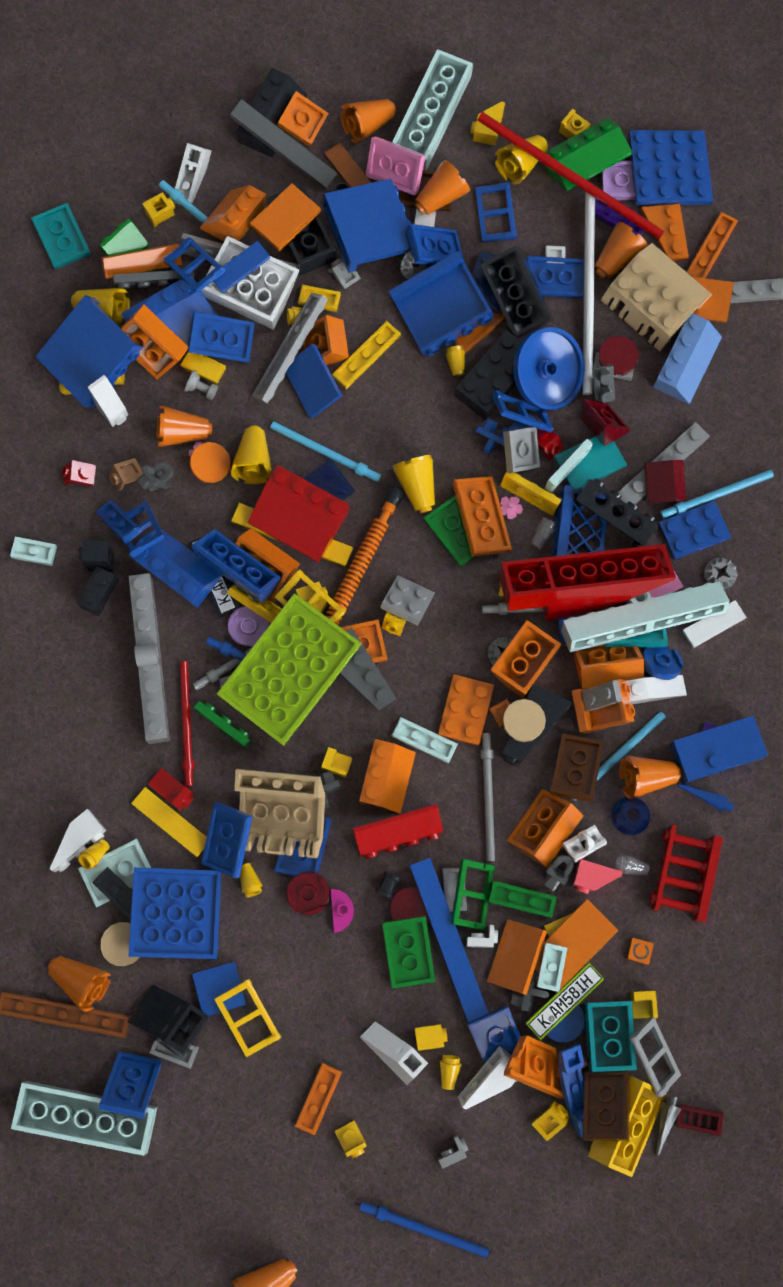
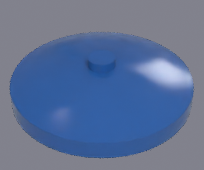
[513,327,584,410]

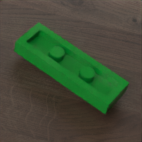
[194,701,250,749]
[488,881,557,918]

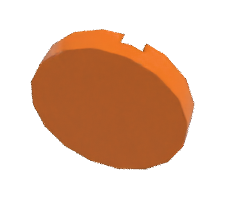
[189,442,231,483]

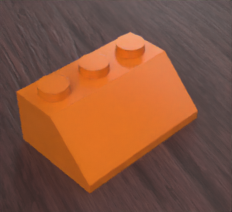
[200,185,266,241]
[121,305,189,380]
[236,529,300,603]
[490,620,561,699]
[573,644,644,689]
[359,739,416,814]
[506,789,584,868]

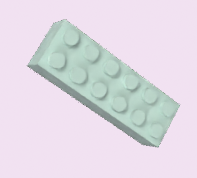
[392,49,473,170]
[11,1081,158,1156]

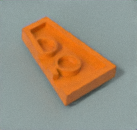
[640,203,689,261]

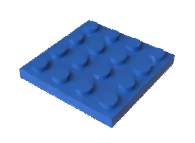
[628,130,713,205]
[128,867,221,959]

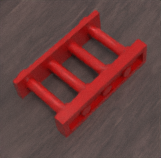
[649,825,723,923]

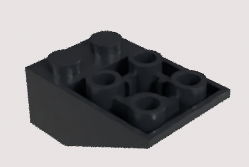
[127,985,209,1059]

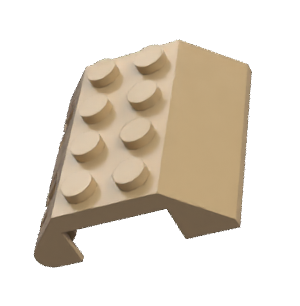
[601,243,712,352]
[235,769,325,858]

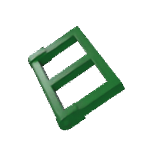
[451,859,495,931]

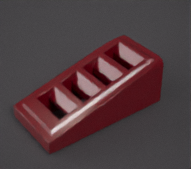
[676,1104,724,1136]

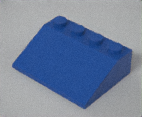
[121,274,215,353]

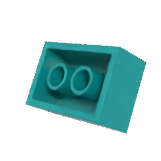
[584,1001,637,1072]

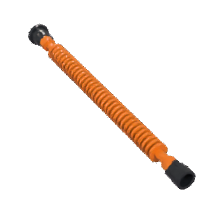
[325,487,405,625]

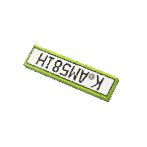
[525,963,604,1040]

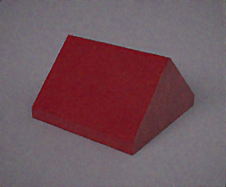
[582,399,630,446]
[644,460,686,504]

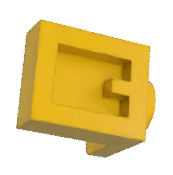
[382,612,406,636]
[532,1101,570,1141]
[335,1120,367,1158]

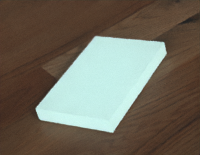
[78,839,151,907]

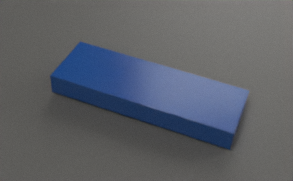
[212,241,270,294]
[95,500,142,544]

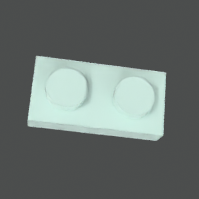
[10,537,57,566]
[536,943,567,992]

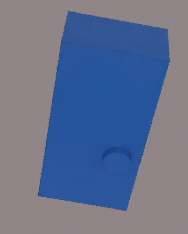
[669,716,768,784]

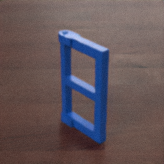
[475,182,517,242]
[163,237,225,293]
[492,390,553,433]
[125,500,165,557]

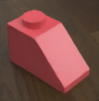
[572,859,623,894]

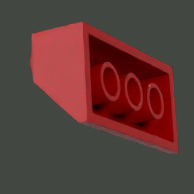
[353,804,443,859]

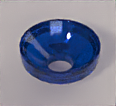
[611,797,650,835]

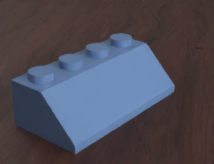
[653,313,722,404]

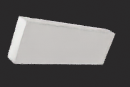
[682,600,747,649]

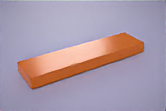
[687,212,738,278]
[101,244,182,279]

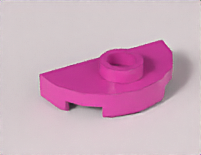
[331,889,354,933]

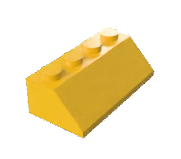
[588,1075,667,1177]

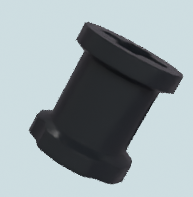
[375,871,401,899]

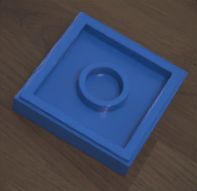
[192,962,246,1016]
[467,1005,521,1064]

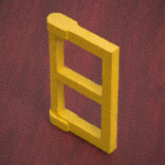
[275,570,346,623]
[214,979,281,1057]

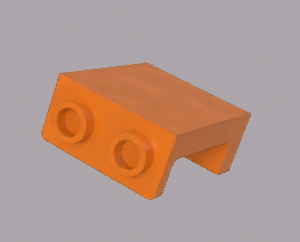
[572,679,635,733]

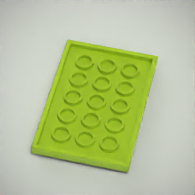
[217,593,362,746]

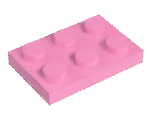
[366,136,425,195]

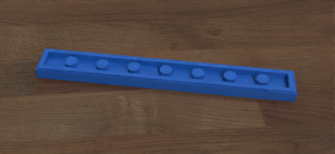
[409,858,488,1023]

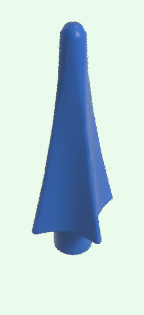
[677,783,734,812]

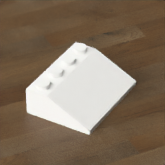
[201,236,299,330]

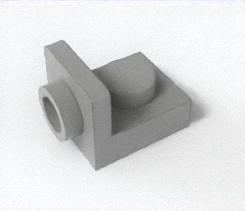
[328,257,361,290]
[438,1134,468,1169]

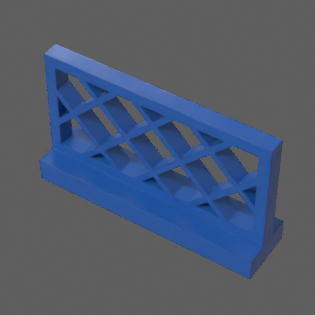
[551,485,607,557]

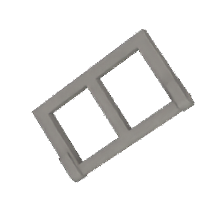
[629,1017,681,1098]

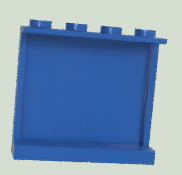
[322,179,411,273]
[388,251,494,357]
[36,295,143,408]

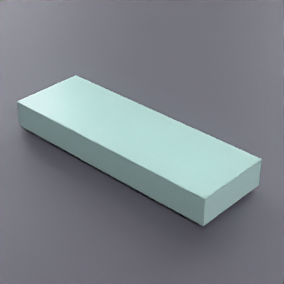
[545,439,592,492]
[391,717,458,764]

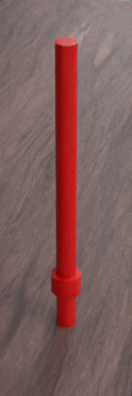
[180,661,195,787]

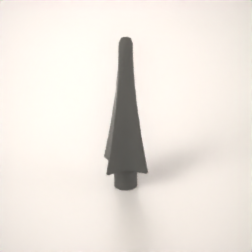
[655,1094,682,1156]

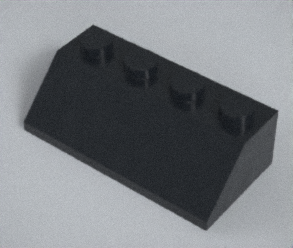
[236,68,307,158]
[480,246,554,337]

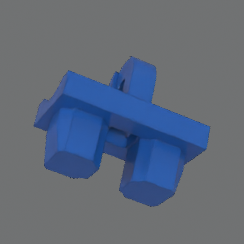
[476,418,510,455]

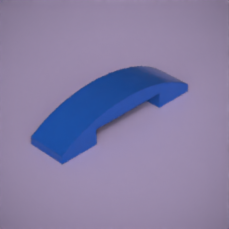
[558,1044,585,1137]

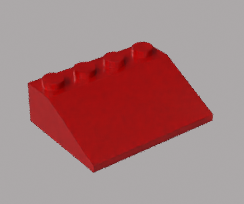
[247,465,350,563]

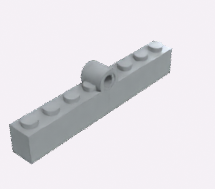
[129,573,170,744]

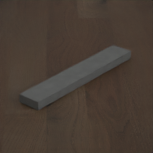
[229,99,337,190]

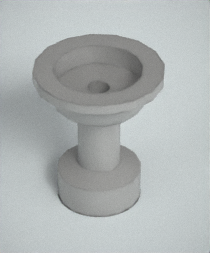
[184,370,219,401]

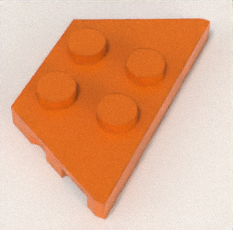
[503,1035,563,1099]

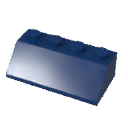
[128,529,222,608]
[192,529,281,603]

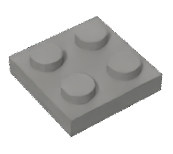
[503,427,540,473]
[380,575,435,626]

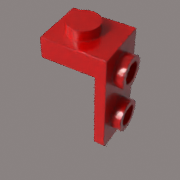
[148,768,194,811]

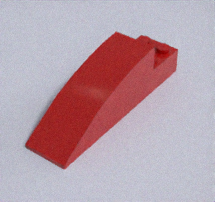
[499,544,676,621]

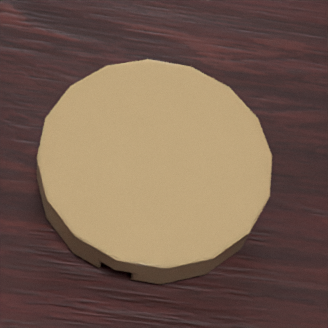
[503,699,546,742]
[101,922,140,966]

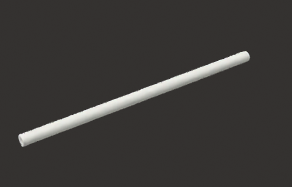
[583,192,595,395]

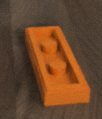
[295,1063,342,1135]

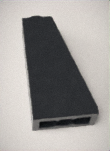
[501,685,572,765]

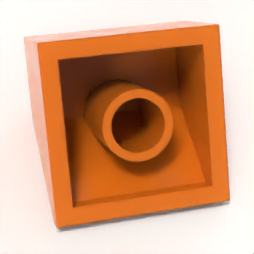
[301,315,349,365]

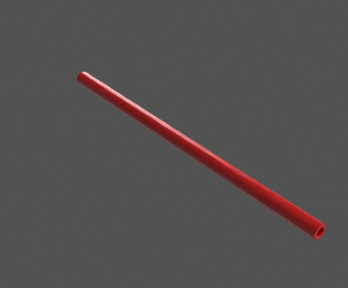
[477,112,665,240]

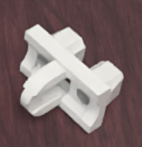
[562,825,607,863]

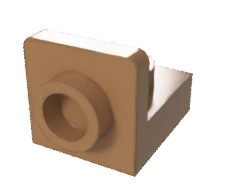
[109,458,144,491]

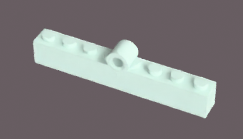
[561,581,729,652]

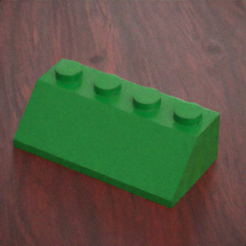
[545,117,632,191]

